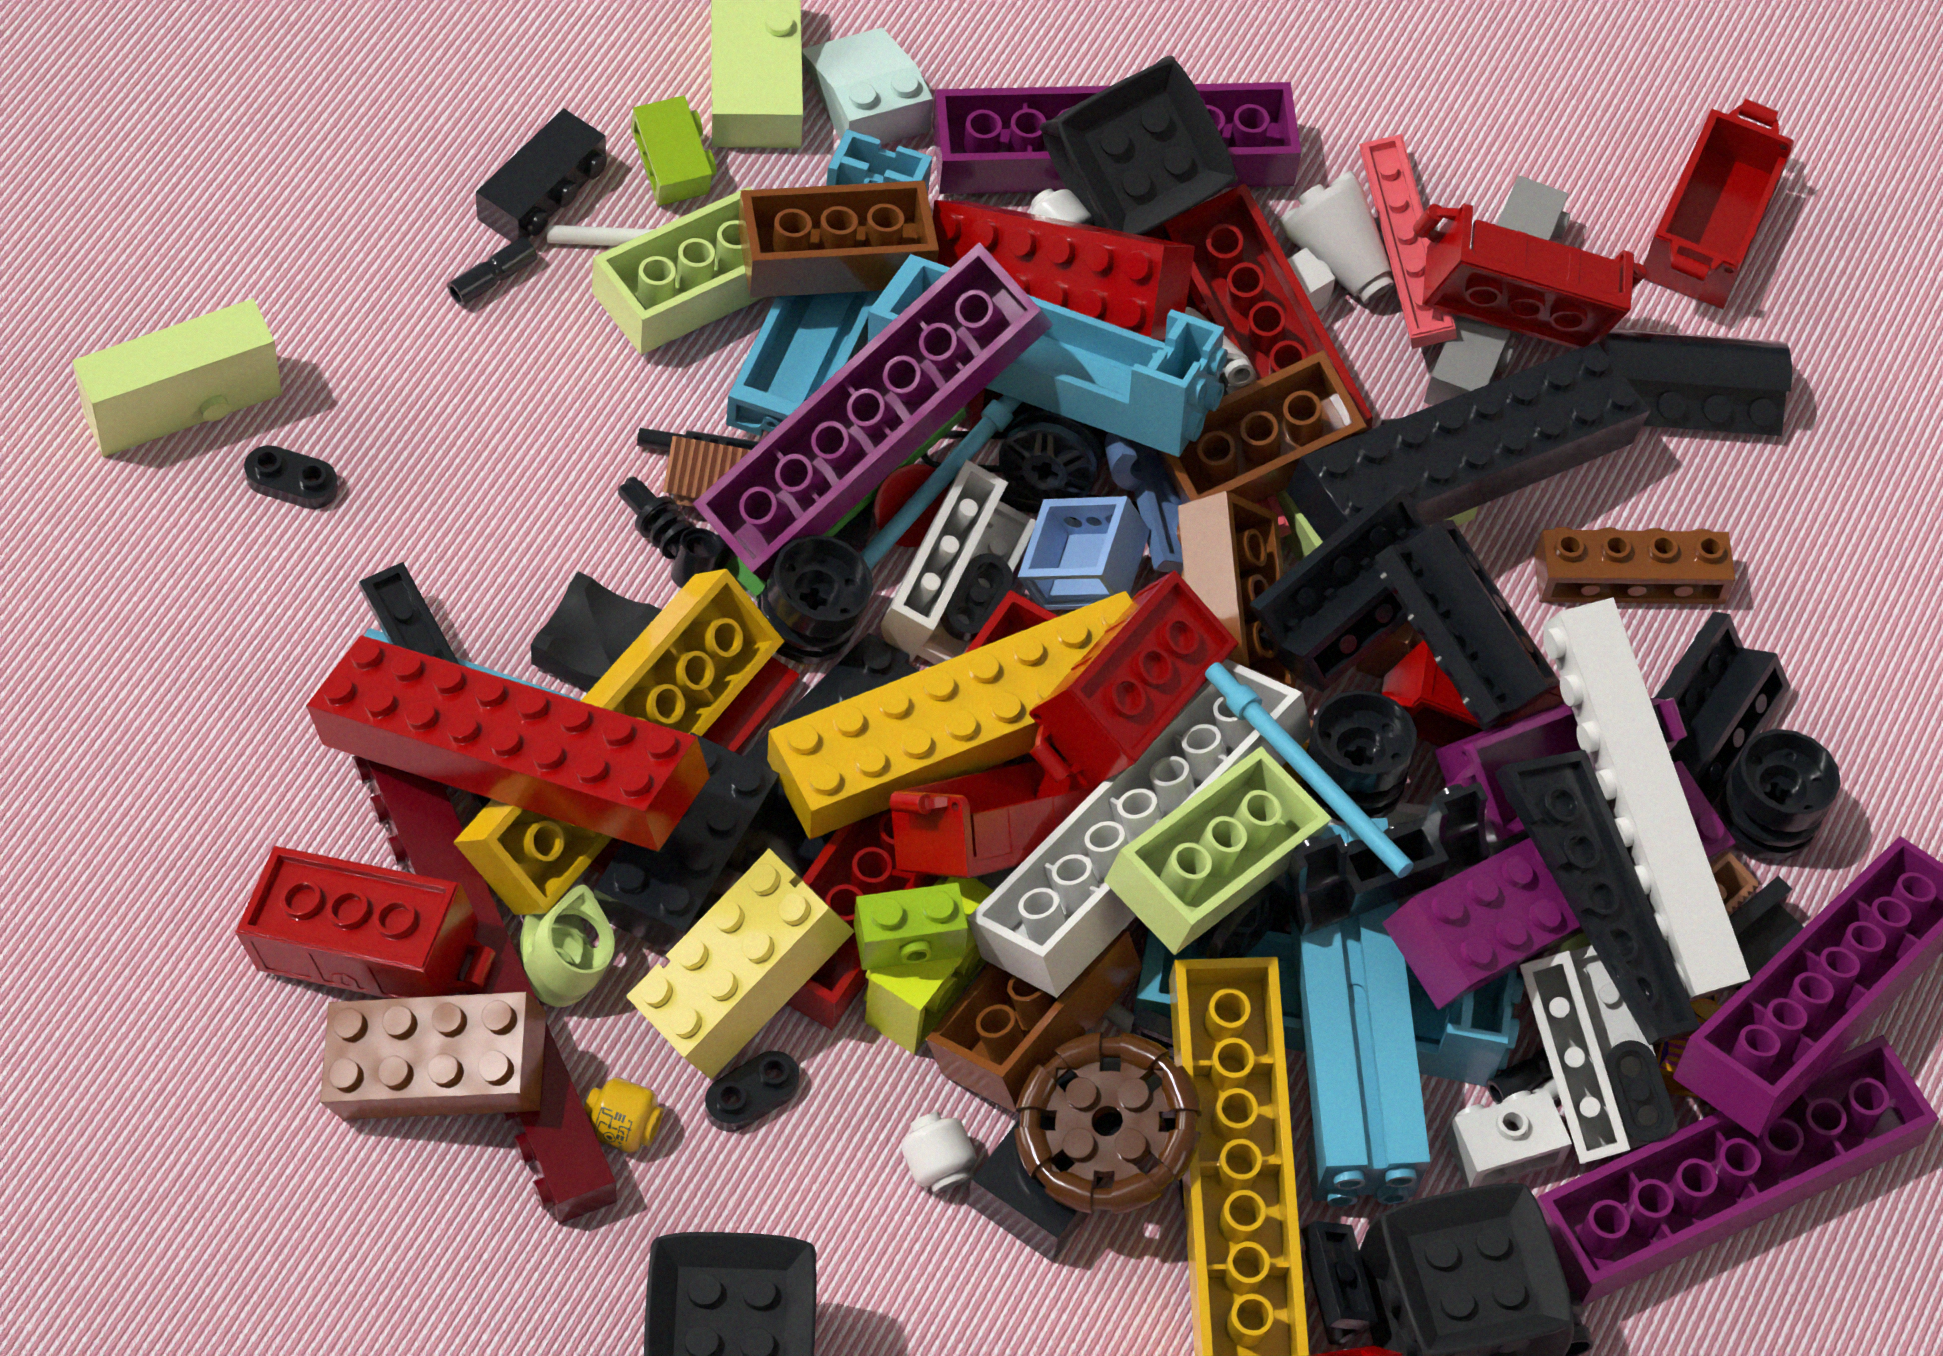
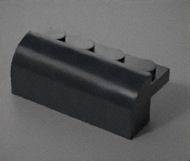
[1599,328,1792,436]
[1249,483,1430,693]
[1375,519,1560,731]
[1653,612,1790,806]

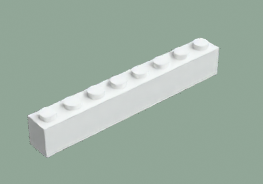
[1543,597,1751,1002]

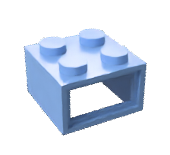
[1018,496,1150,610]

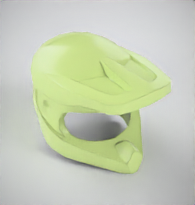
[520,884,615,1007]

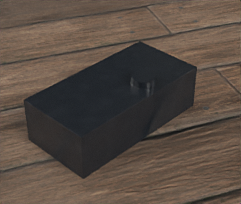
[967,1028,1162,1262]

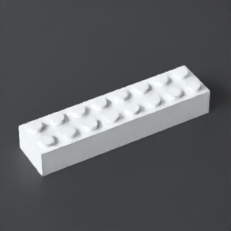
[968,659,1312,998]

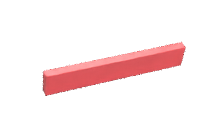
[1359,134,1457,349]

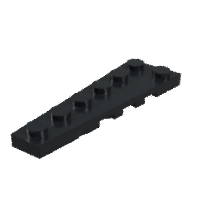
[737,633,910,874]
[1495,750,1700,1045]

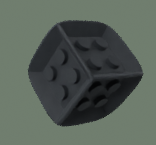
[1039,55,1238,235]
[1359,1183,1574,1356]
[644,1232,817,1356]

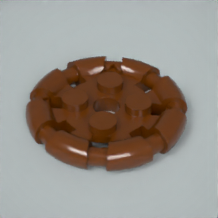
[1014,1032,1202,1214]

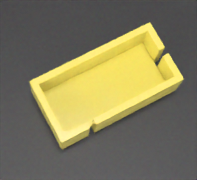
[626,848,855,1080]

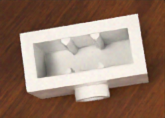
[1446,1090,1572,1189]

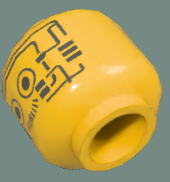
[584,1077,664,1153]

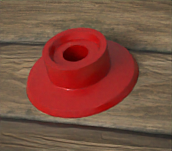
[874,464,950,548]

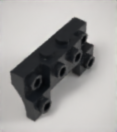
[1287,781,1490,936]

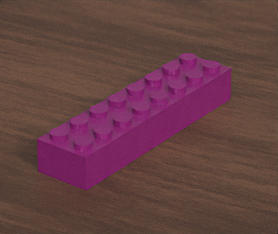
[932,82,1301,194]
[692,242,1053,582]
[1382,760,1736,1010]
[1673,836,1943,1137]
[1537,1035,1939,1306]

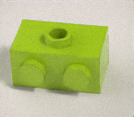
[631,95,717,207]
[854,883,968,970]

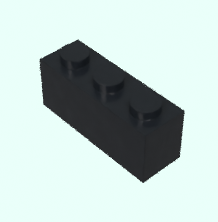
[476,108,607,242]

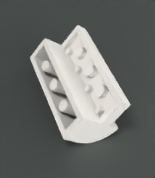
[881,459,1036,665]
[1520,945,1678,1164]

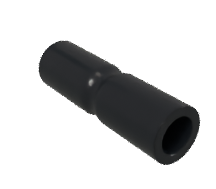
[447,236,537,306]
[1487,1047,1553,1104]

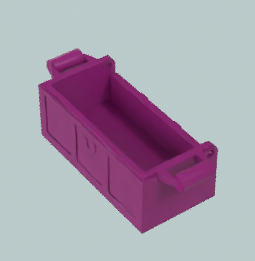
[1435,698,1687,843]

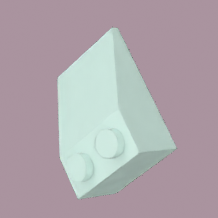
[802,27,933,145]

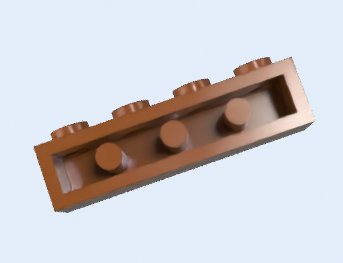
[1534,527,1736,604]

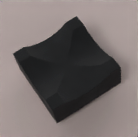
[530,571,662,691]

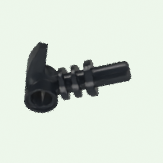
[618,476,734,588]

